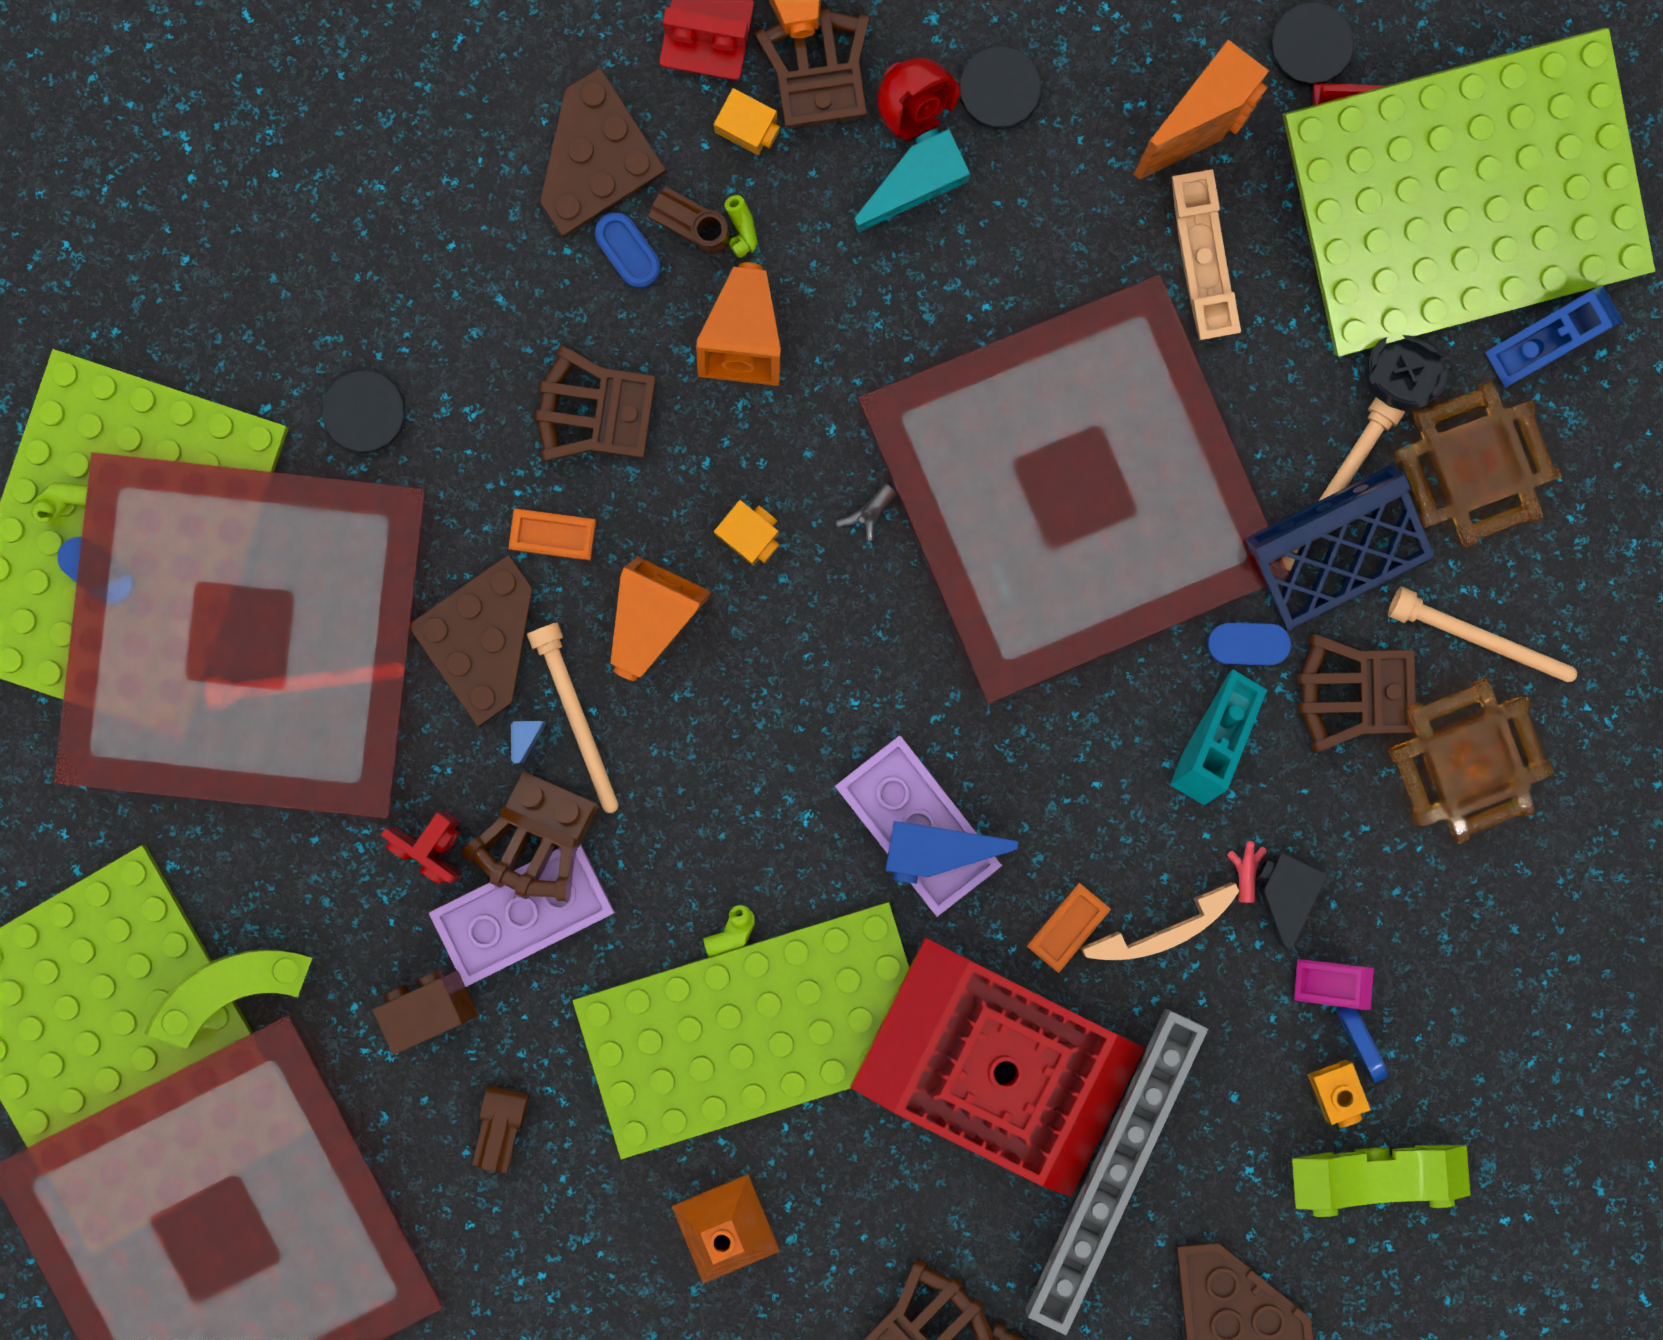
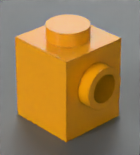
[714,88,781,156]
[714,500,780,566]
[1307,1060,1371,1128]

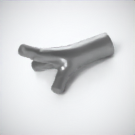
[836,484,897,541]

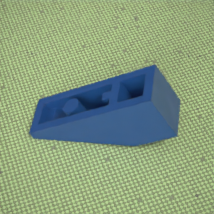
[1485,285,1623,388]
[885,821,1018,884]

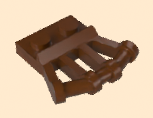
[753,7,870,129]
[534,345,657,463]
[1297,634,1417,753]
[462,771,599,902]
[864,1259,1000,1340]

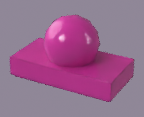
[1294,959,1374,1010]

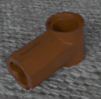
[648,186,731,254]
[472,1084,529,1173]

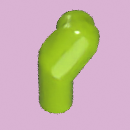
[724,195,758,258]
[31,482,92,523]
[703,905,755,958]

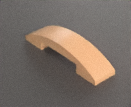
[1171,169,1241,340]
[1080,882,1239,960]

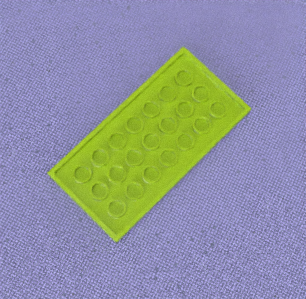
[572,902,909,1159]

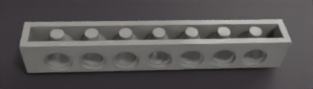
[1025,1008,1208,1335]

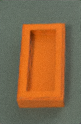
[508,509,597,561]
[1026,882,1111,973]

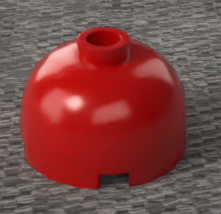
[877,57,960,141]

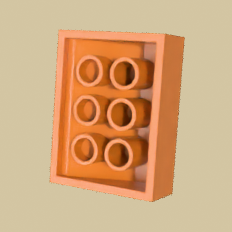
[1133,40,1269,180]

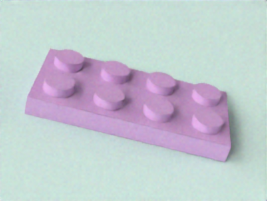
[835,735,1002,917]
[429,844,615,987]

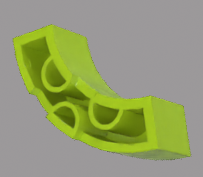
[144,950,312,1049]
[1292,1145,1470,1217]

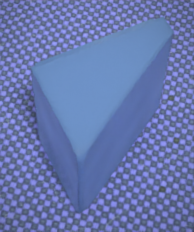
[511,721,546,764]

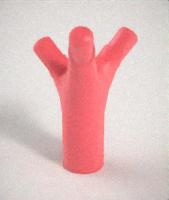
[1227,841,1267,903]

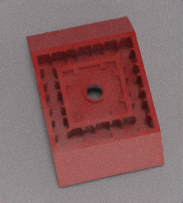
[850,937,1145,1197]

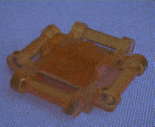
[1394,381,1562,548]
[1388,677,1554,844]

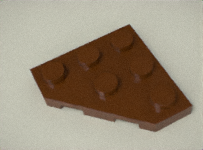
[540,67,667,239]
[407,555,534,727]
[1176,1241,1313,1340]

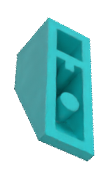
[854,129,970,233]
[1170,669,1267,805]

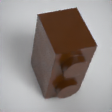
[372,969,478,1055]

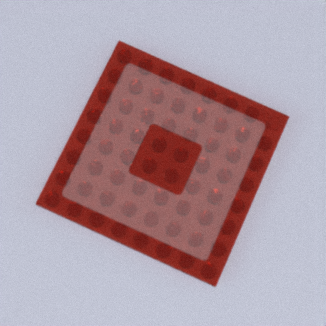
[858,275,1289,704]
[54,452,425,818]
[0,1014,443,1340]

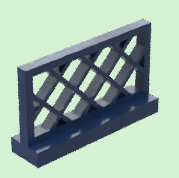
[1244,465,1435,630]

